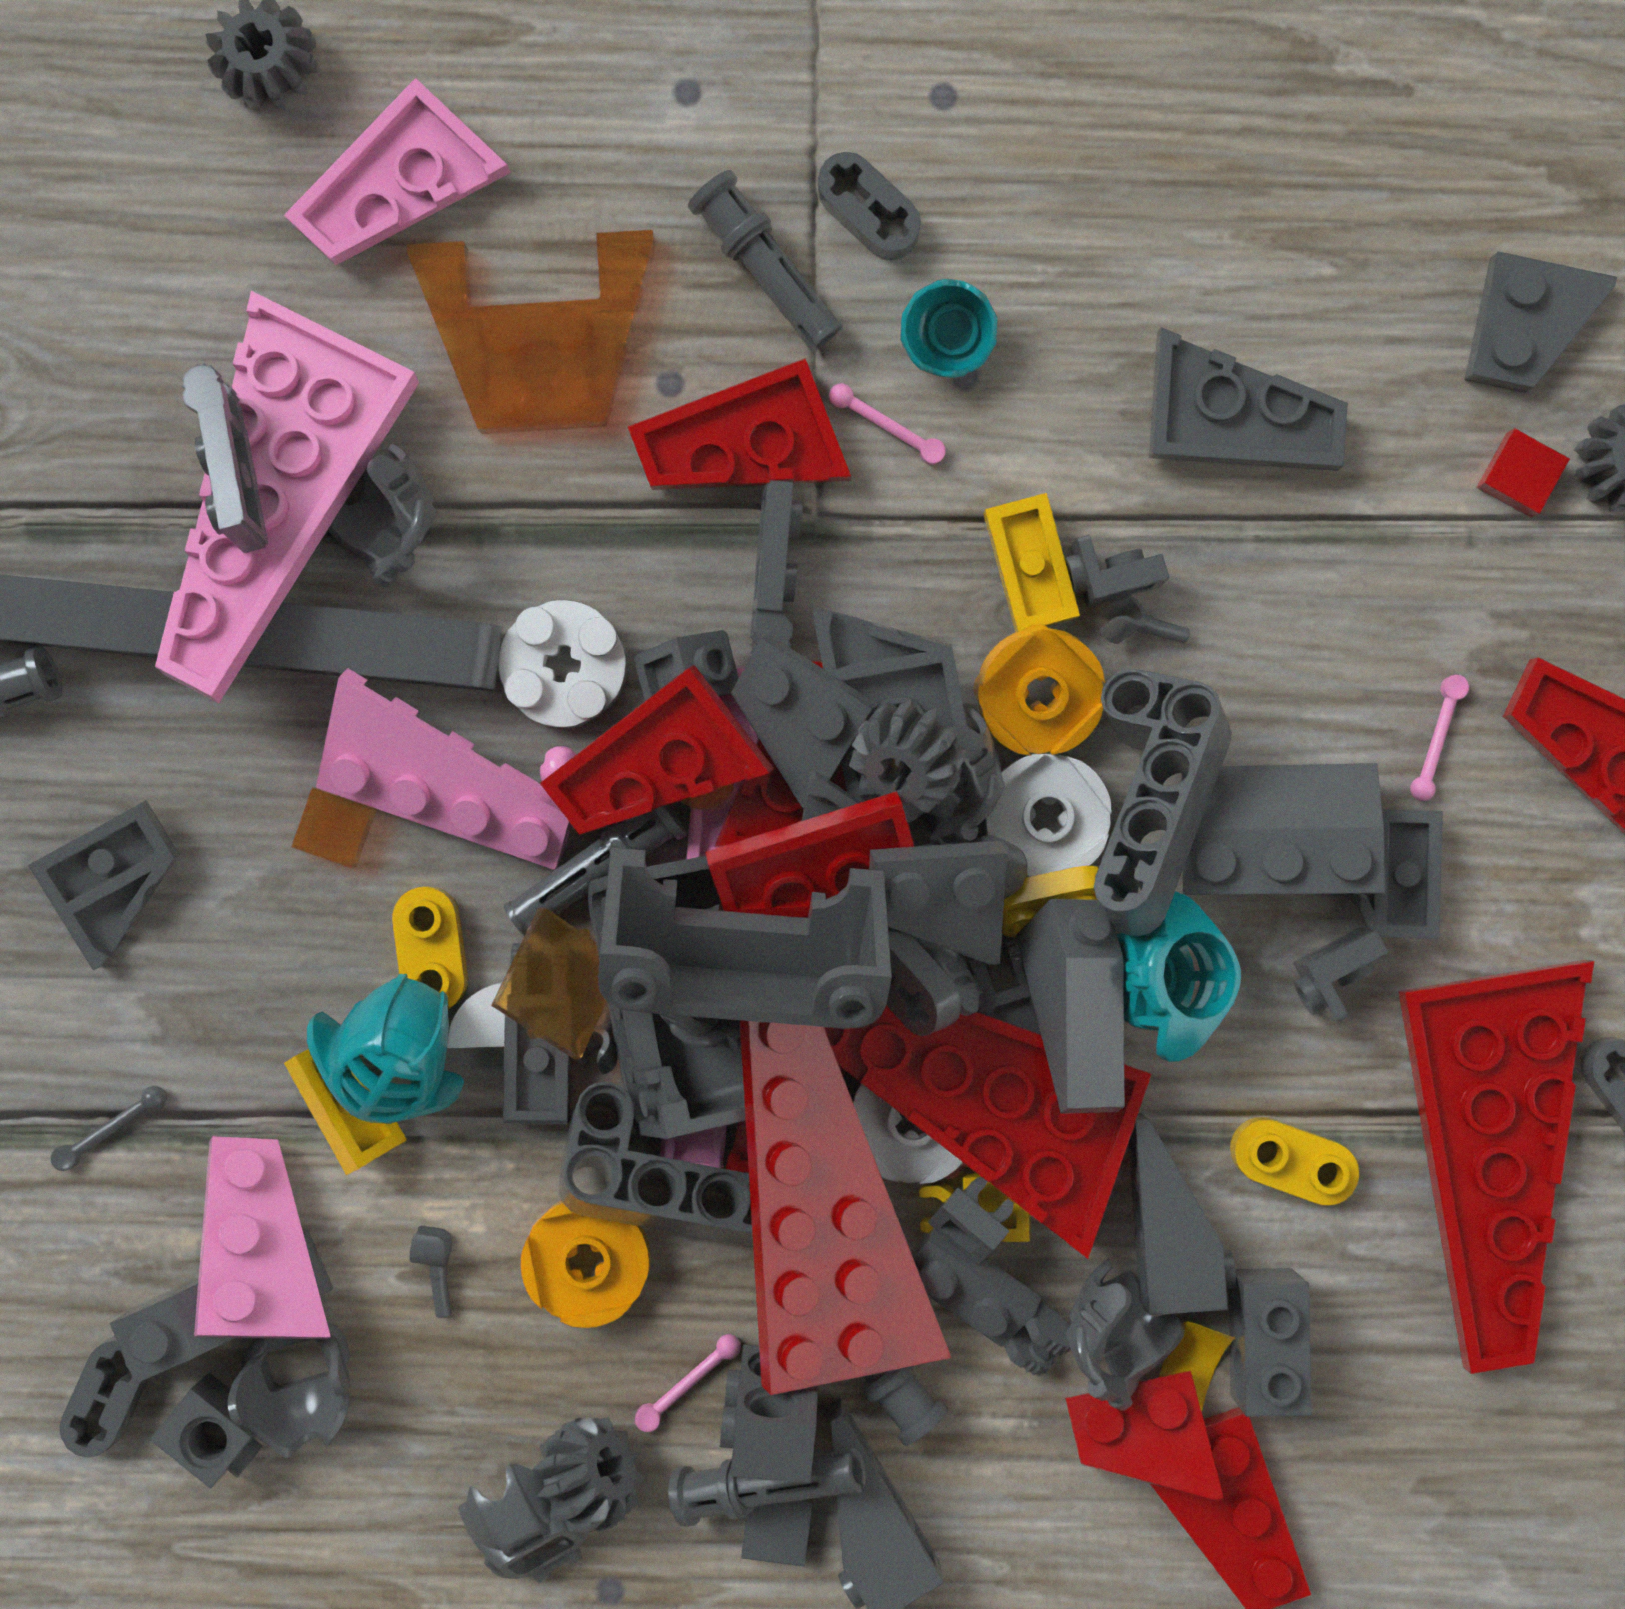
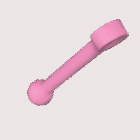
[829,383,946,465]
[1410,675,1469,801]
[635,1334,741,1432]

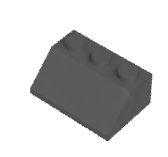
[1182,763,1385,895]

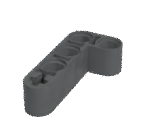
[1094,669,1232,936]
[558,1082,753,1248]

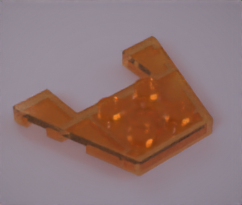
[407,229,655,434]

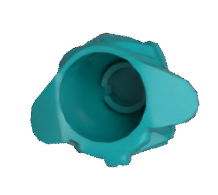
[1117,891,1241,1062]
[307,974,464,1124]

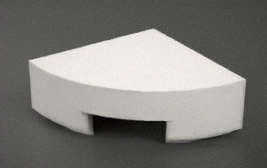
[447,981,510,1048]

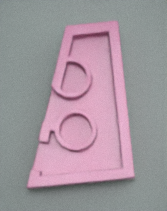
[284,78,511,266]
[194,1136,331,1339]

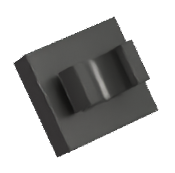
[927,1177,1014,1265]

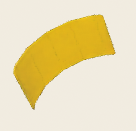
[1158,1321,1236,1412]

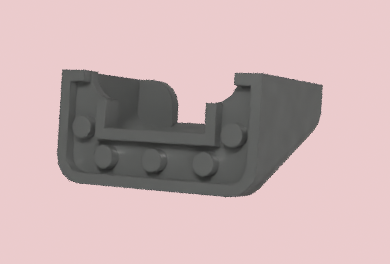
[598,847,892,1029]
[588,856,746,1139]

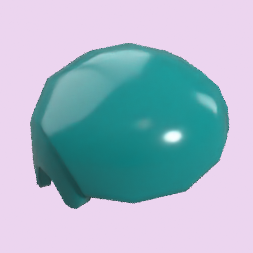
[900,279,998,378]

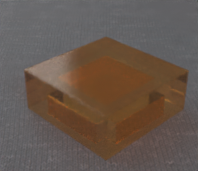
[291,787,377,868]

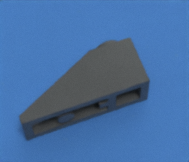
[1016,899,1125,1114]
[1128,1111,1236,1315]
[109,1230,333,1384]
[830,1398,944,1609]

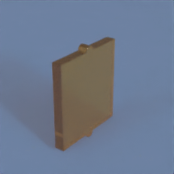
[491,907,607,1059]

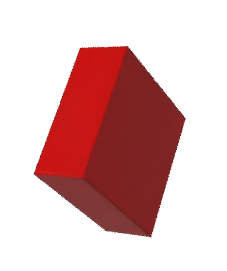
[1476,428,1570,518]

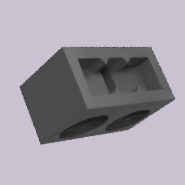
[1229,1268,1312,1417]
[720,1344,818,1483]

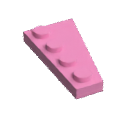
[316,668,571,870]

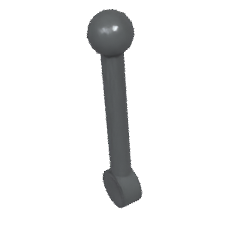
[51,1086,167,1171]

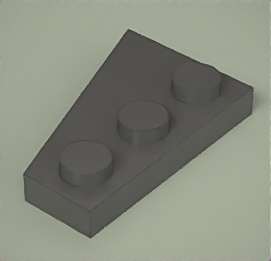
[1149,327,1348,471]

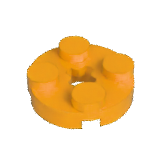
[973,624,1105,756]
[521,1200,651,1328]

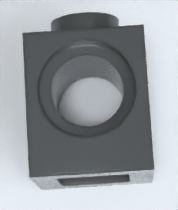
[150,1373,263,1489]

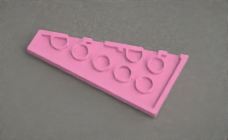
[155,291,419,704]

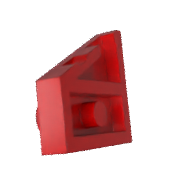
[1065,1371,1224,1501]

